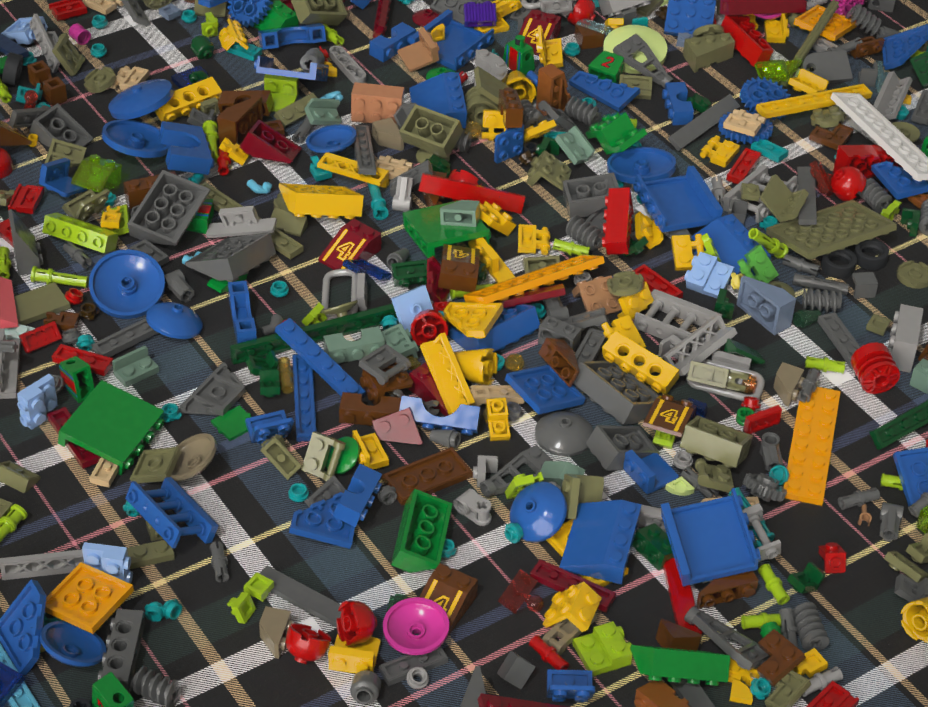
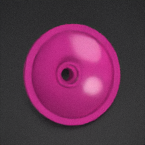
[383,597,449,655]

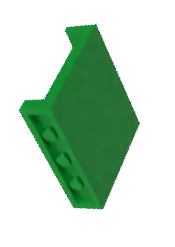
[403,200,491,258]
[58,380,165,475]

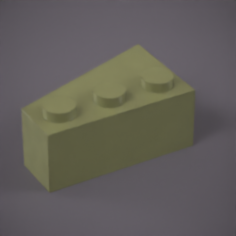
[683,33,735,73]

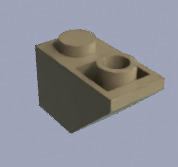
[372,118,405,151]
[773,362,805,407]
[259,606,294,659]

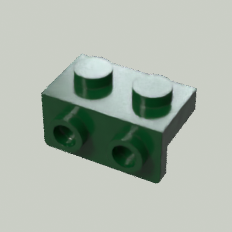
[391,259,427,288]
[632,523,674,571]

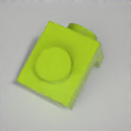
[201,12,219,37]

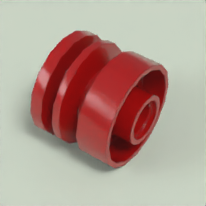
[850,342,900,394]

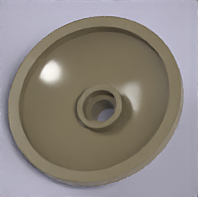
[170,433,217,481]

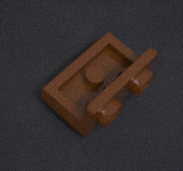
[846,36,885,59]

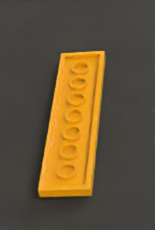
[464,254,605,304]
[784,387,841,506]

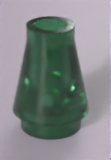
[793,310,821,328]

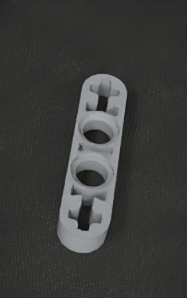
[329,45,366,84]

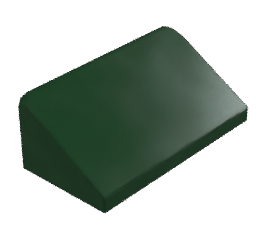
[724,338,765,364]

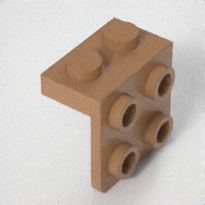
[397,27,440,72]
[572,276,622,315]

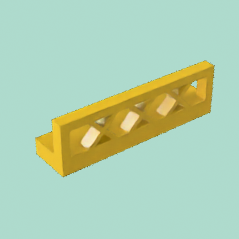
[317,153,389,188]
[420,333,475,415]

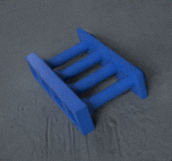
[125,477,219,548]

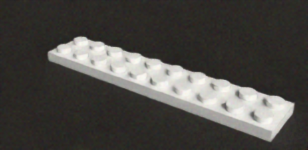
[831,92,928,181]

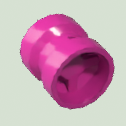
[69,23,91,45]

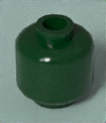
[190,35,215,59]

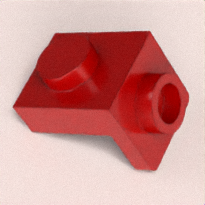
[818,543,846,573]

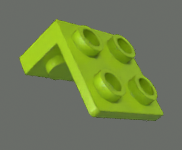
[264,74,298,112]

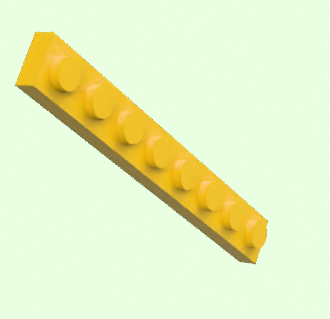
[755,84,873,119]

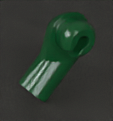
[189,70,210,84]

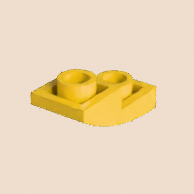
[486,398,511,441]

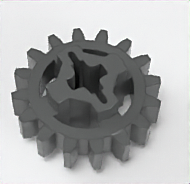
[743,473,787,502]

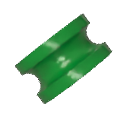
[736,407,754,426]

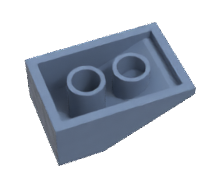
[736,276,796,335]

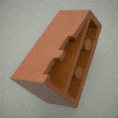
[634,680,690,707]

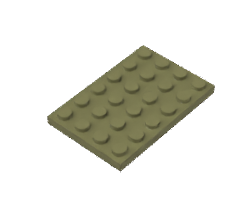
[766,200,897,260]

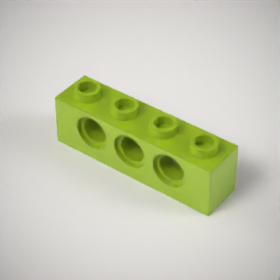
[42,212,119,253]

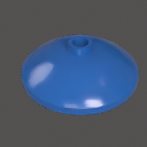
[306,124,357,154]
[146,302,203,339]
[510,482,567,542]
[40,621,106,667]

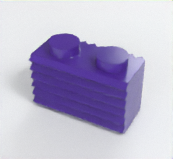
[463,1,497,27]

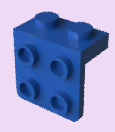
[494,124,524,164]
[39,158,88,197]
[245,410,294,444]
[623,450,679,494]
[547,669,595,703]

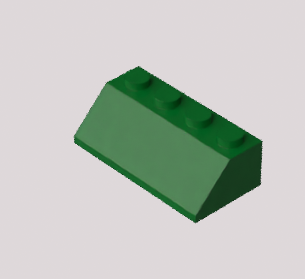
[254,0,299,31]
[391,488,453,573]
[630,645,730,686]

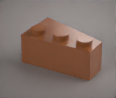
[536,63,571,116]

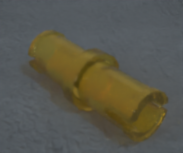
[278,357,294,393]

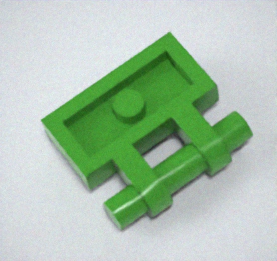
[737,245,779,283]

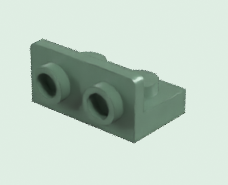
[304,98,342,126]
[555,126,595,165]
[382,323,419,360]
[112,346,159,387]

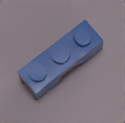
[369,22,416,63]
[662,82,694,125]
[333,464,382,527]

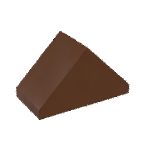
[575,23,605,50]
[655,618,702,651]

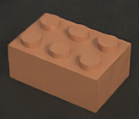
[351,82,404,123]

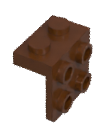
[360,362,413,405]

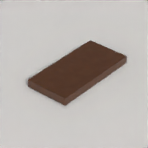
[382,447,473,506]

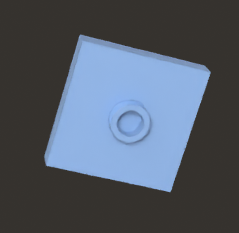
[391,285,433,332]

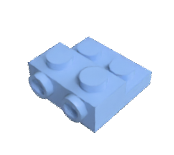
[1,16,48,45]
[684,252,734,299]
[17,374,58,430]
[82,542,133,584]

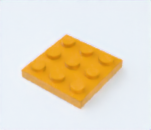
[794,4,857,41]
[45,562,134,634]

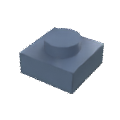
[159,3,181,21]
[676,32,693,47]

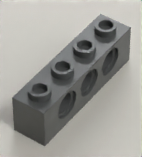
[98,609,145,694]

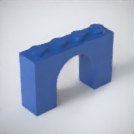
[158,121,214,175]

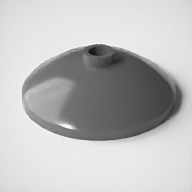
[535,411,594,456]

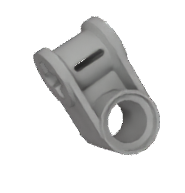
[453,489,492,526]

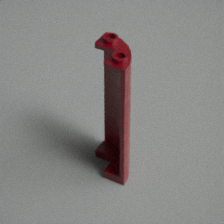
[720,0,807,15]

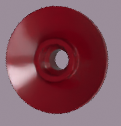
[412,9,440,27]

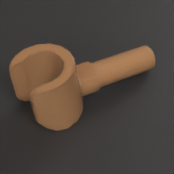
[858,504,872,526]

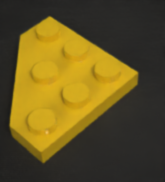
[443,302,504,339]

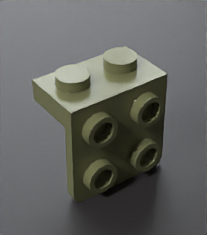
[526,150,571,191]
[760,174,809,223]
[62,189,110,221]
[562,474,604,519]

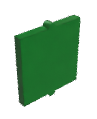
[211,405,251,441]

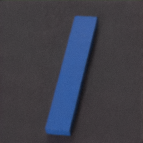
[292,355,316,442]

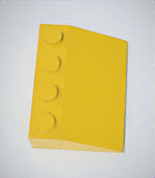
[279,183,364,219]

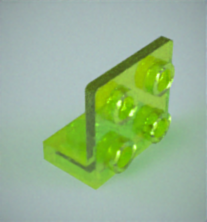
[754,59,802,82]

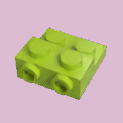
[572,621,632,677]

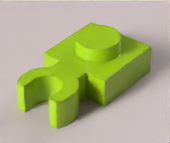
[880,200,902,221]
[701,233,721,262]

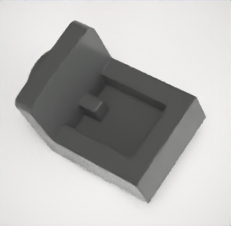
[187,108,215,126]
[894,573,928,602]

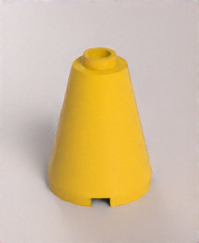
[505,70,536,103]
[449,348,498,385]
[901,597,928,643]

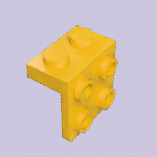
[535,25,564,68]
[543,581,602,632]
[328,634,380,673]

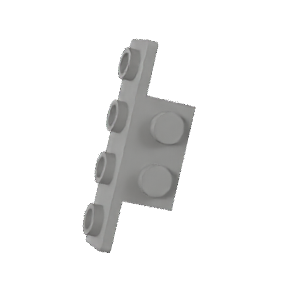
[30,14,60,73]
[206,206,277,238]

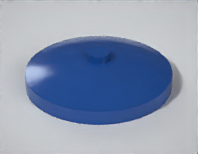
[108,79,174,120]
[102,120,170,158]
[607,147,676,184]
[89,249,165,319]

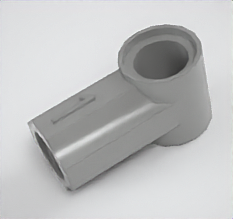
[392,176,413,212]

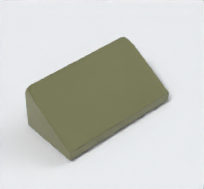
[194,0,227,17]
[271,208,308,237]
[522,255,560,274]
[260,436,302,480]
[0,460,41,493]

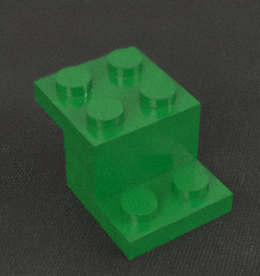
[585,112,647,155]

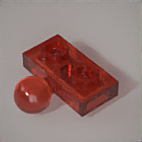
[23,90,38,109]
[810,160,834,196]
[498,569,544,614]

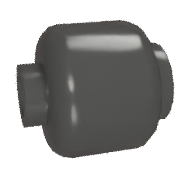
[350,670,381,704]

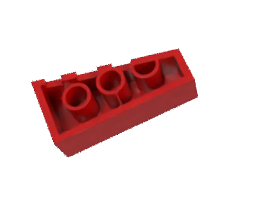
[721,15,774,68]
[833,145,902,178]
[602,187,634,255]

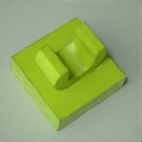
[301,303,327,326]
[652,430,676,450]
[244,572,274,602]
[227,592,256,624]

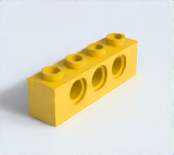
[154,77,222,122]
[602,330,679,394]

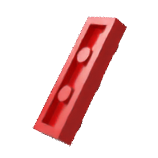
[726,148,762,184]
[633,264,683,299]
[52,344,113,376]

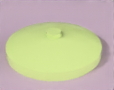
[603,25,667,74]

